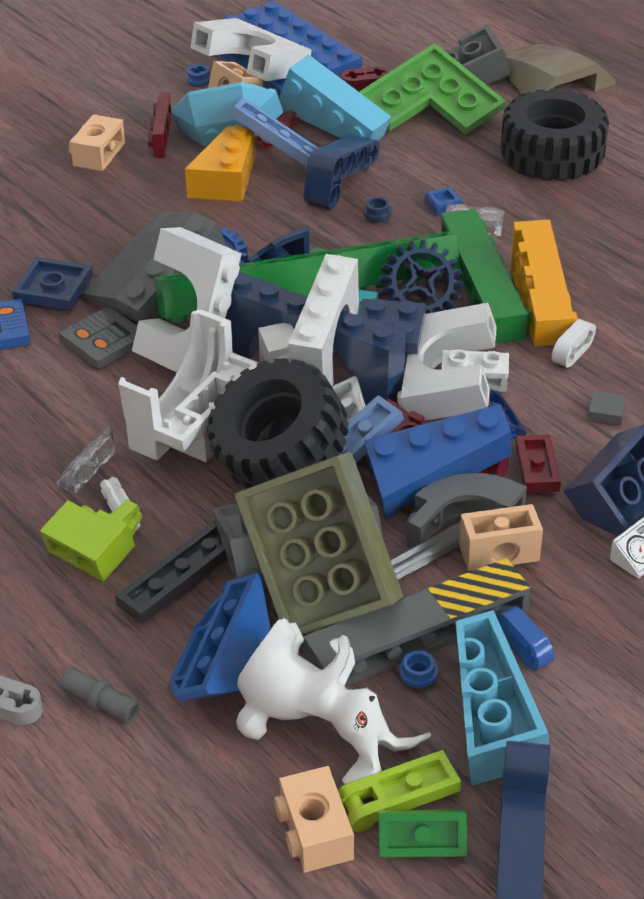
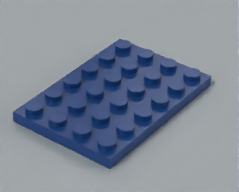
[219,1,362,97]

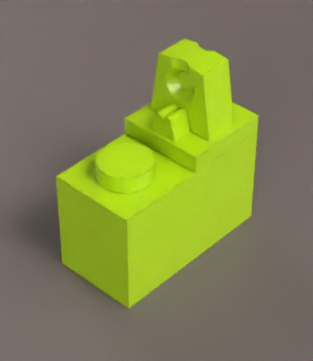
[40,499,142,582]

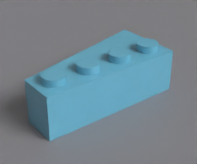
[279,55,392,140]
[456,610,549,786]

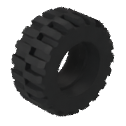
[501,89,609,181]
[207,358,349,490]

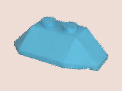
[171,82,283,146]

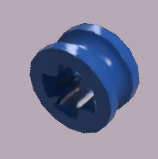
[187,64,210,87]

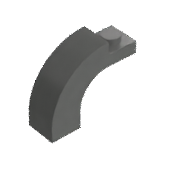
[406,473,527,549]

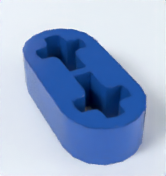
[496,606,554,671]

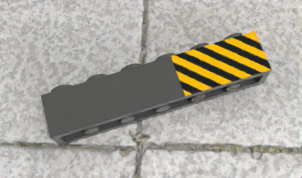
[304,558,531,686]

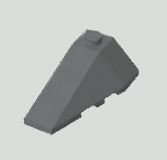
[444,25,512,85]

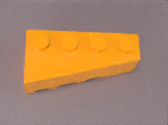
[510,219,578,346]

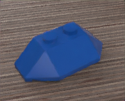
[168,573,271,702]

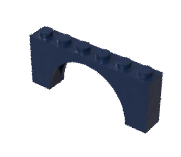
[225,272,406,406]

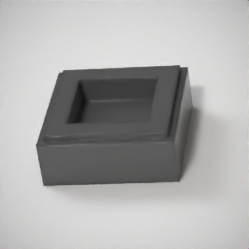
[587,390,626,425]

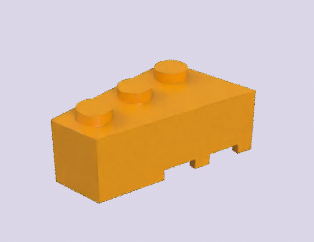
[185,125,256,201]

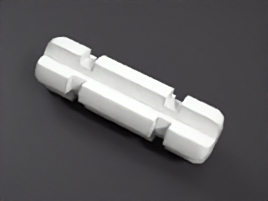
[100,477,140,530]

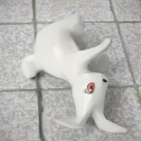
[236,618,431,784]

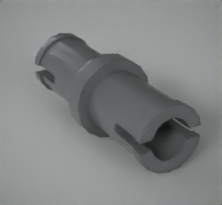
[60,667,141,724]

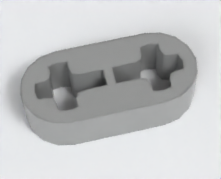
[0,676,43,725]

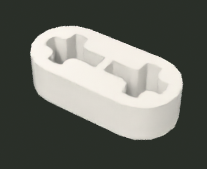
[552,319,596,368]

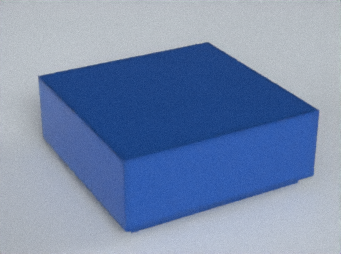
[425,187,463,216]

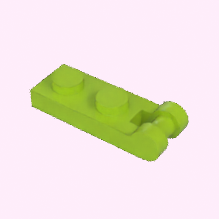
[338,750,461,832]

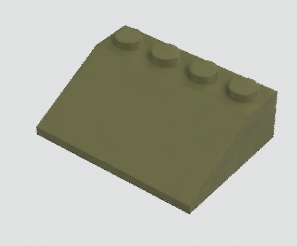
[234,452,404,634]

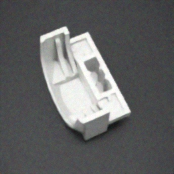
[118,309,258,463]

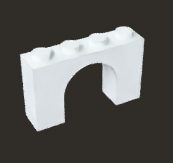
[190,18,312,81]
[132,227,242,372]
[288,254,359,386]
[397,303,497,421]

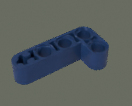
[303,134,380,209]
[496,741,550,899]

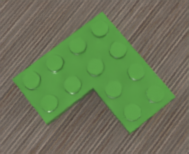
[359,43,506,135]

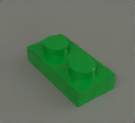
[379,809,467,857]

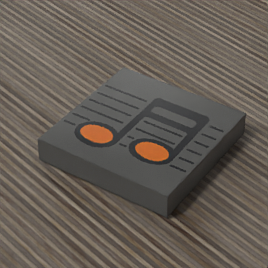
[59,306,137,370]

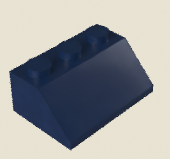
[563,424,644,537]

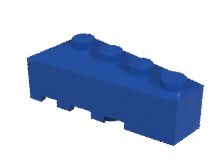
[364,404,512,520]

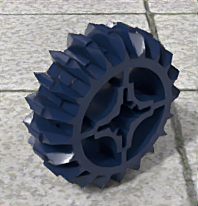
[378,240,463,314]

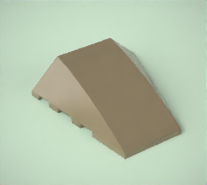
[505,44,616,97]

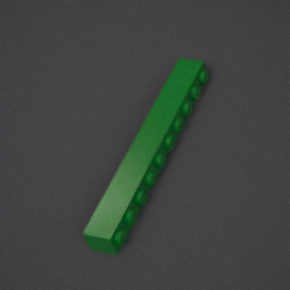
[153,232,460,322]

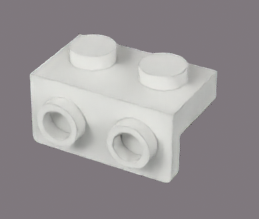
[442,349,509,392]

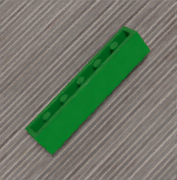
[440,209,531,343]

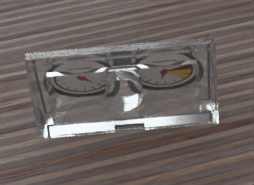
[56,426,115,494]

